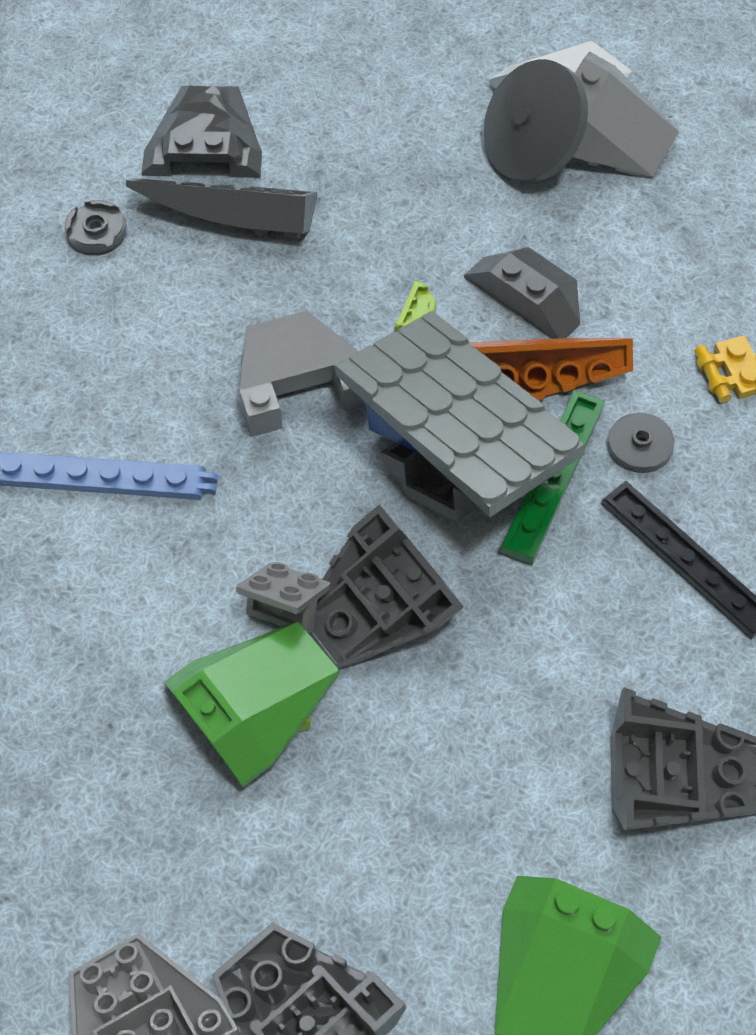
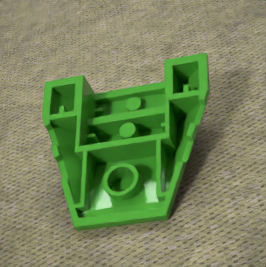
[495,876,662,1035]

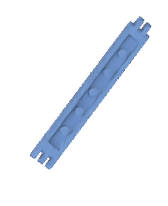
[0,452,218,500]

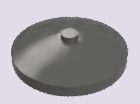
[484,59,588,182]

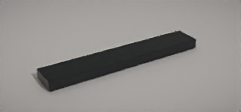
[601,481,756,640]

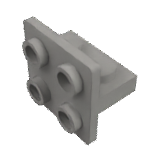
[236,562,330,634]

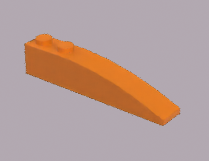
[469,338,633,400]

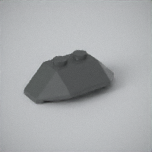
[464,247,580,339]

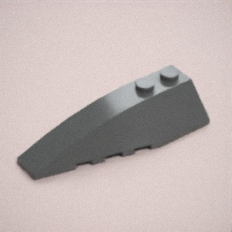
[126,178,318,238]

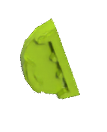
[394,280,436,332]

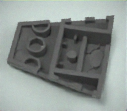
[610,687,756,830]

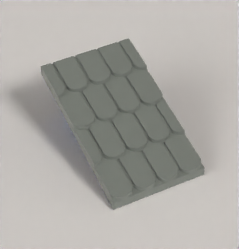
[335,311,585,517]

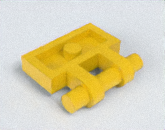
[694,335,756,403]

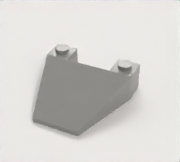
[239,311,366,437]

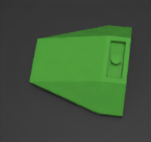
[163,622,340,787]

